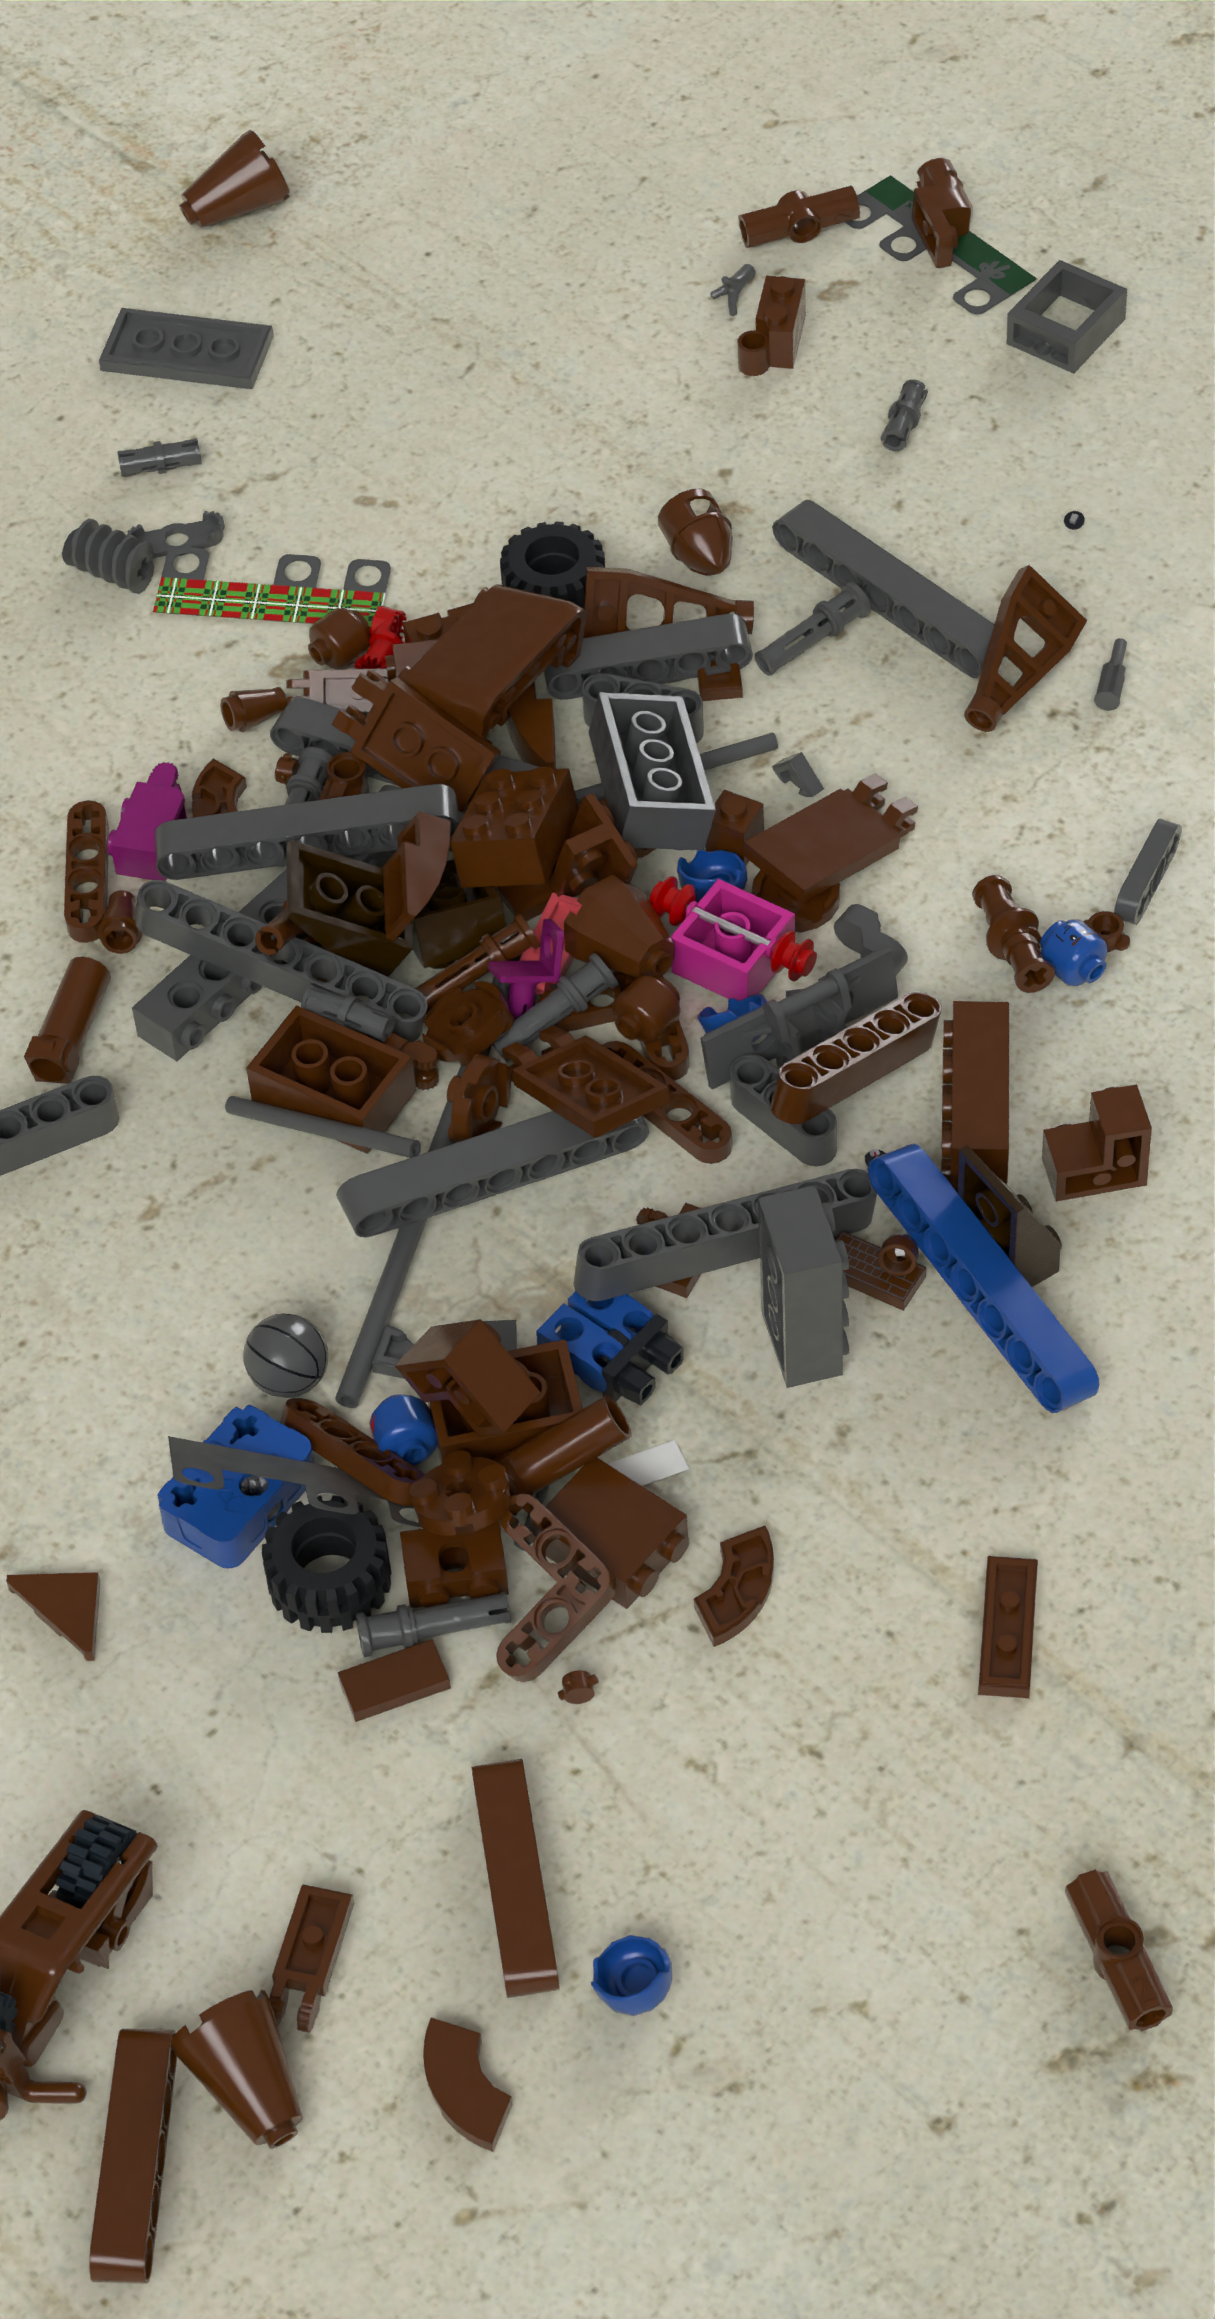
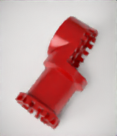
[354,606,407,669]

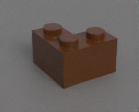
[1042,1084,1152,1202]
[395,1319,541,1436]

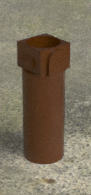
[24,956,111,1084]
[494,1395,632,1497]

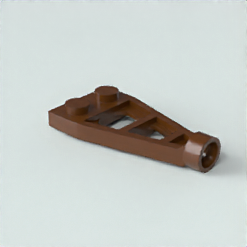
[964,565,1087,732]
[583,567,754,638]

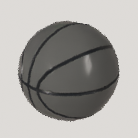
[243,1313,329,1398]

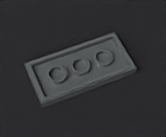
[99,308,274,390]

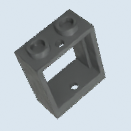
[1006,260,1127,374]

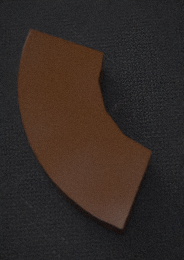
[192,758,247,817]
[694,1525,774,1647]
[423,2018,513,2152]

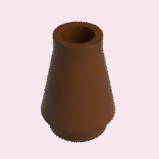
[220,687,287,732]
[98,890,142,954]

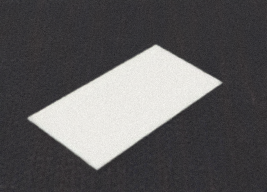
[608,1440,689,1486]

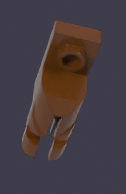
[912,157,973,268]

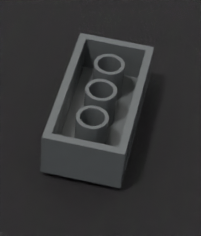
[588,692,716,851]
[758,1185,849,1388]

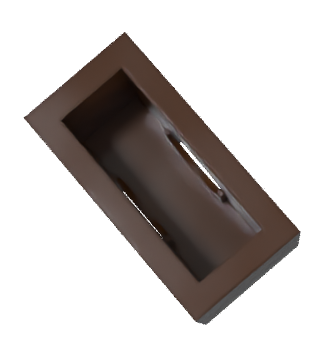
[400,1519,509,1608]

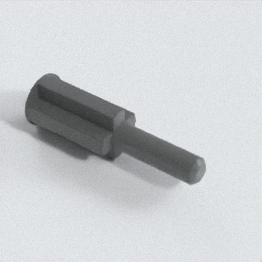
[1094,638,1127,711]

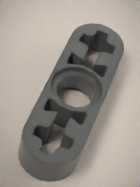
[1114,818,1182,925]

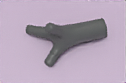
[710,264,756,316]

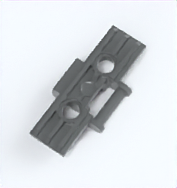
[700,946,898,1089]

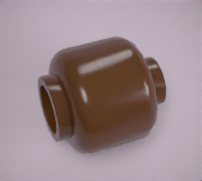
[308,608,371,670]
[613,975,681,1043]

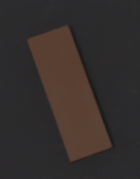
[978,1556,1038,1699]

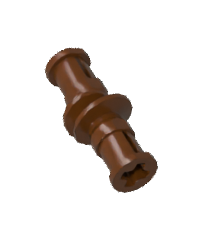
[972,875,1055,993]

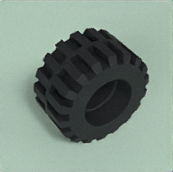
[500,521,605,609]
[262,1495,392,1633]

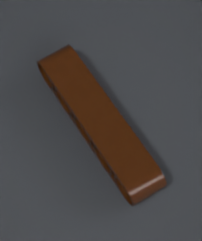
[770,992,942,1124]
[471,1758,560,1998]
[89,2029,177,2284]

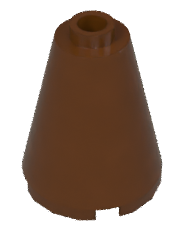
[179,129,290,228]
[171,1990,303,2149]

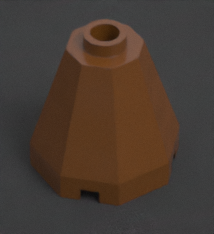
[564,874,674,978]

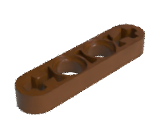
[64,800,109,943]
[603,1041,732,1164]
[280,1398,425,1506]

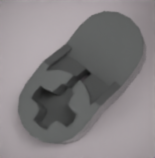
[833,904,908,975]

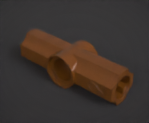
[738,185,860,248]
[1065,1869,1173,2032]

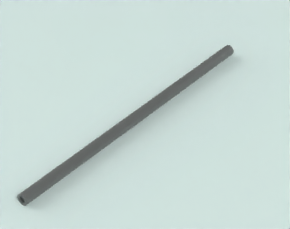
[335,953,523,1408]

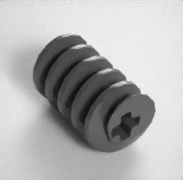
[62,518,154,594]

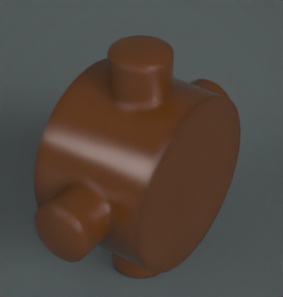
[275,753,300,785]
[558,1670,599,1704]

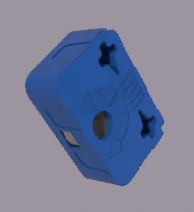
[157,1405,314,1568]

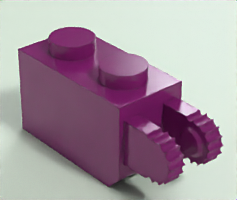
[107,762,187,881]

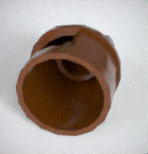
[658,488,733,576]

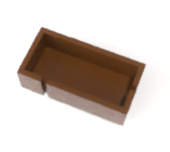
[941,1001,1009,1193]

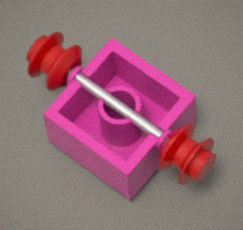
[649,876,817,1001]

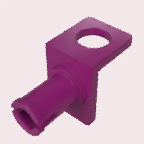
[488,919,564,1020]

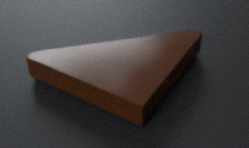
[6,1572,101,1661]

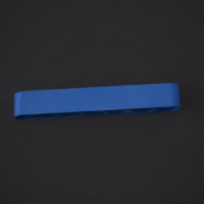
[868,1144,1099,1413]

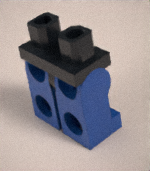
[536,1291,684,1406]

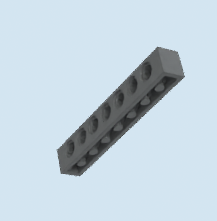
[132,850,397,1061]

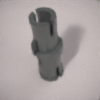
[881,379,928,451]
[117,438,202,477]
[301,984,396,1043]

